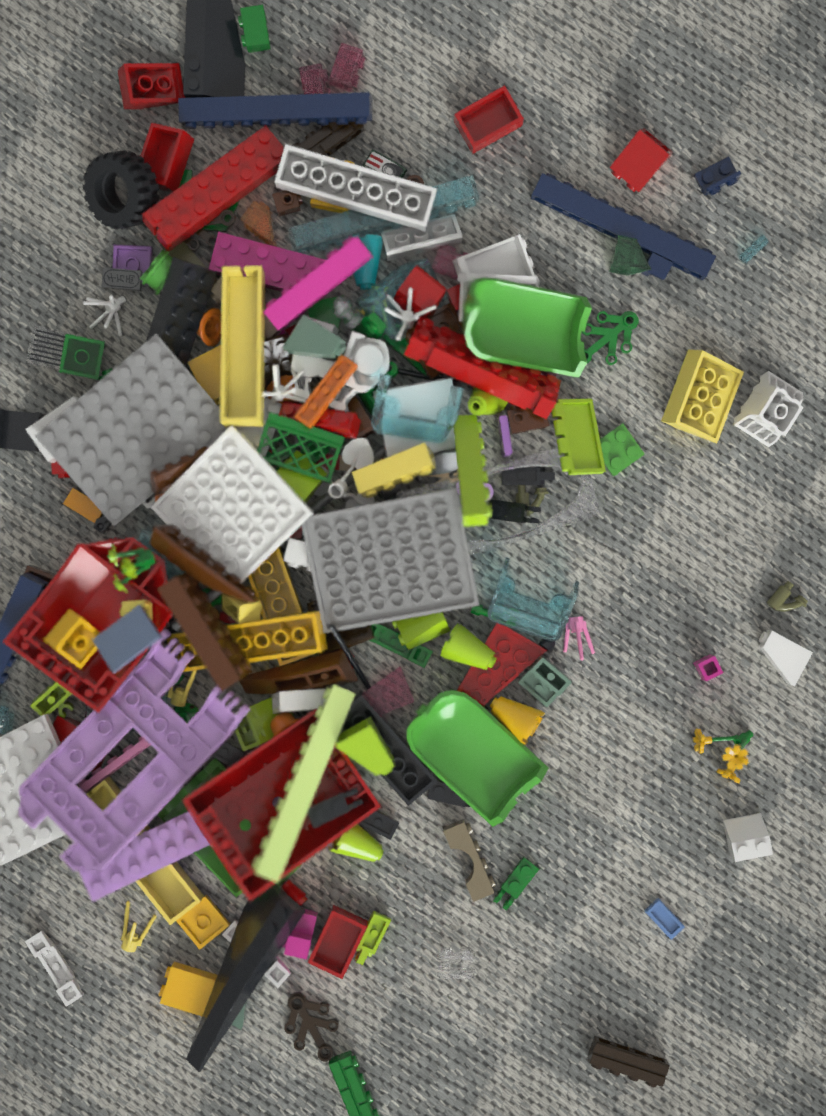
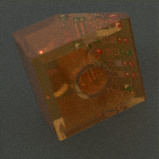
[240,200,277,247]

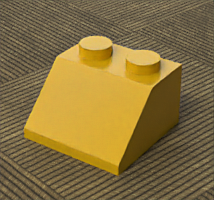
[44,609,101,669]

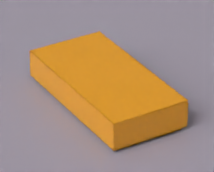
[63,488,103,523]

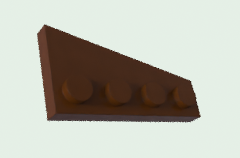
[150,444,213,496]

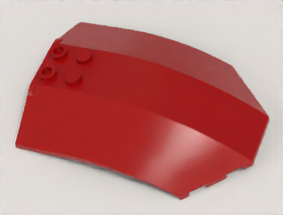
[3,537,172,713]

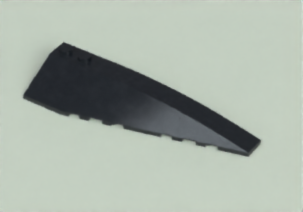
[183,0,245,98]
[186,883,305,1072]

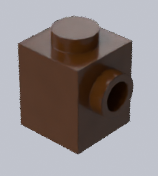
[272,190,303,217]

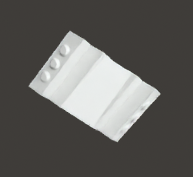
[734,371,804,447]

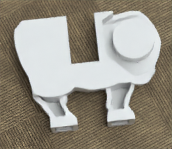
[291,317,390,413]

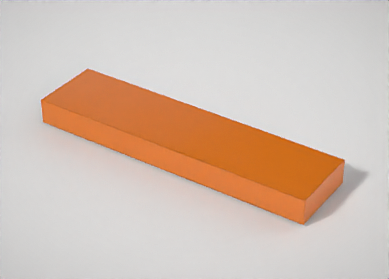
[294,354,358,429]

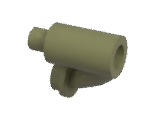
[515,485,548,516]
[766,581,808,612]

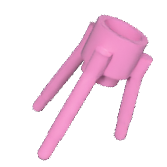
[563,616,595,660]

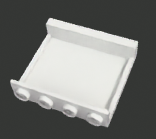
[452,234,540,295]
[373,377,458,459]

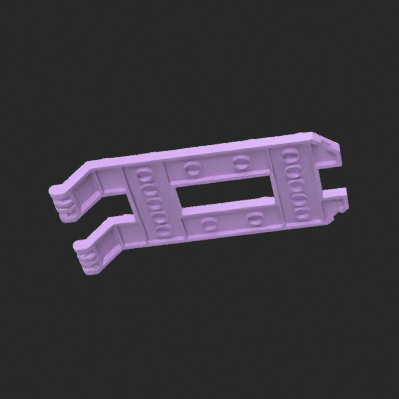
[18,629,250,871]

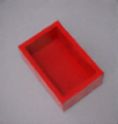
[454,85,524,154]
[140,123,195,193]
[307,905,368,979]

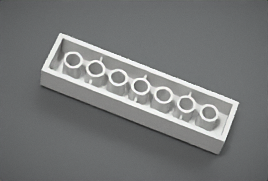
[275,144,437,232]

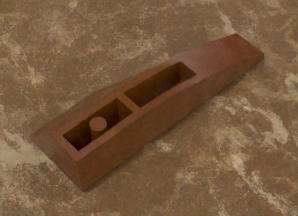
[149,524,260,603]
[239,650,358,694]

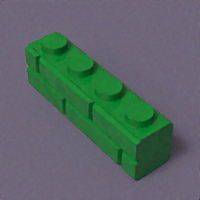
[328,1050,380,1116]

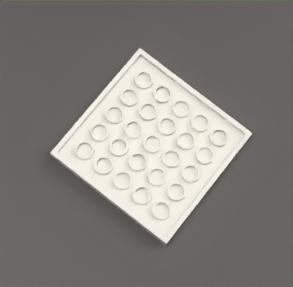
[151,425,314,583]
[0,714,79,866]

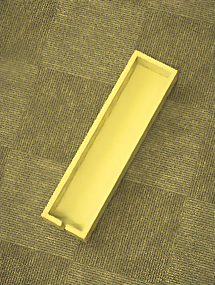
[220,266,265,427]
[87,776,204,925]

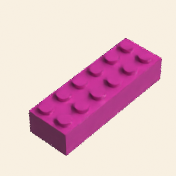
[209,232,326,300]
[263,236,373,331]

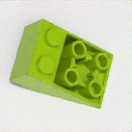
[233,696,295,752]

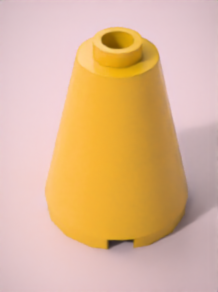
[490,696,545,745]

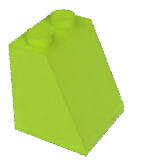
[277,450,327,504]
[391,612,450,650]
[336,717,394,776]

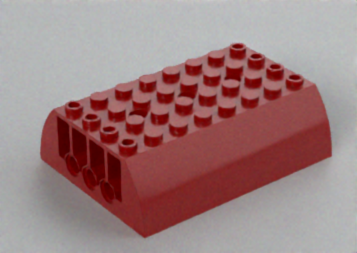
[183,709,381,901]

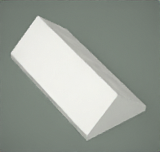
[381,214,462,261]

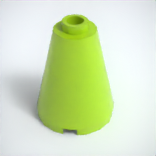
[468,387,508,415]
[441,623,497,670]
[328,824,384,862]

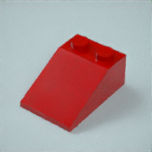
[118,63,185,110]

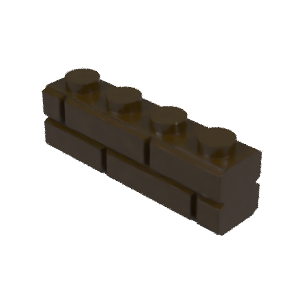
[292,122,364,157]
[587,1036,669,1088]

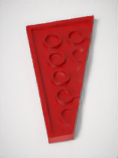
[456,621,547,706]

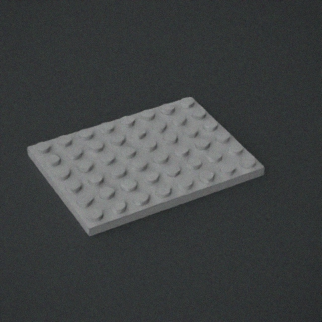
[35,334,229,526]
[302,488,479,633]

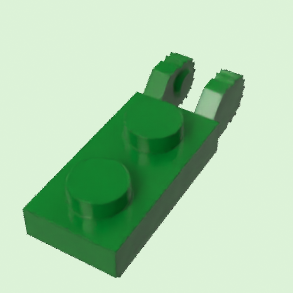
[493,856,539,910]

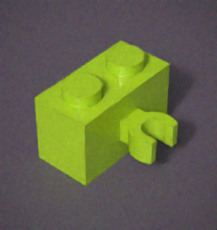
[30,681,74,718]

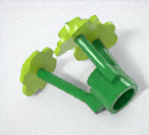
[108,544,156,593]

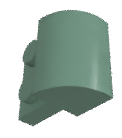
[518,655,572,707]

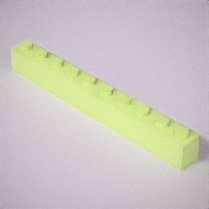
[252,685,355,882]

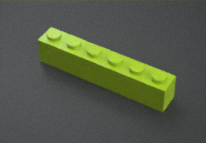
[453,414,491,526]

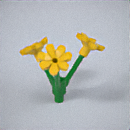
[693,728,753,783]

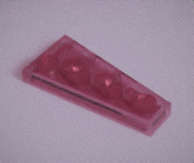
[363,666,414,715]

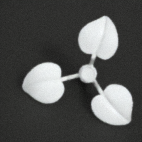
[314,438,376,509]

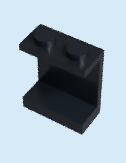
[0,409,44,452]

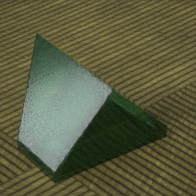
[609,235,651,276]

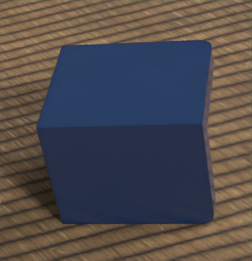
[641,253,673,280]

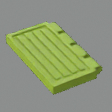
[551,398,606,475]

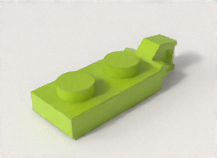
[354,910,391,965]

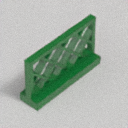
[257,412,345,483]

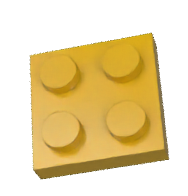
[176,894,230,950]

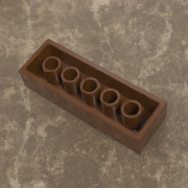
[158,573,252,692]

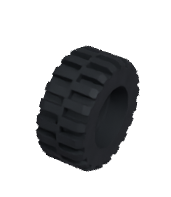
[83,150,159,229]

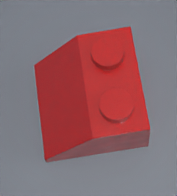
[393,265,447,322]

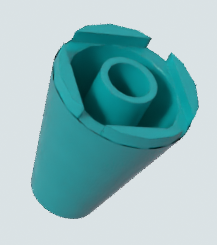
[345,234,383,290]

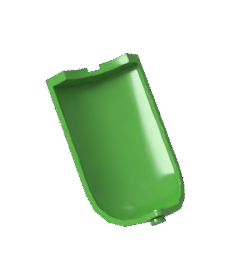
[463,277,592,377]
[406,690,549,827]

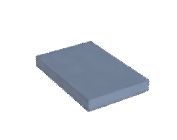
[93,605,162,673]

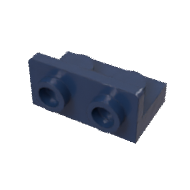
[694,156,741,196]

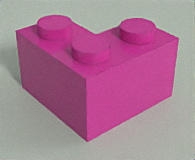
[282,909,318,960]

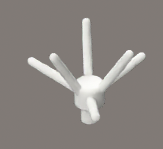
[385,288,437,340]
[83,295,126,337]
[262,364,307,405]

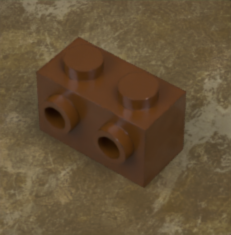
[506,406,550,435]

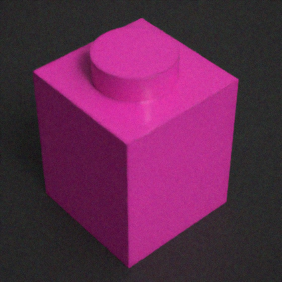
[693,654,723,681]

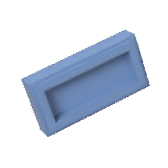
[644,898,685,940]

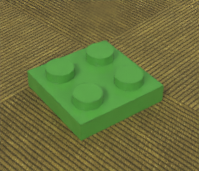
[600,423,645,477]

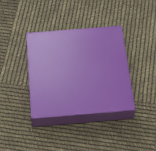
[112,245,153,286]
[497,415,513,457]

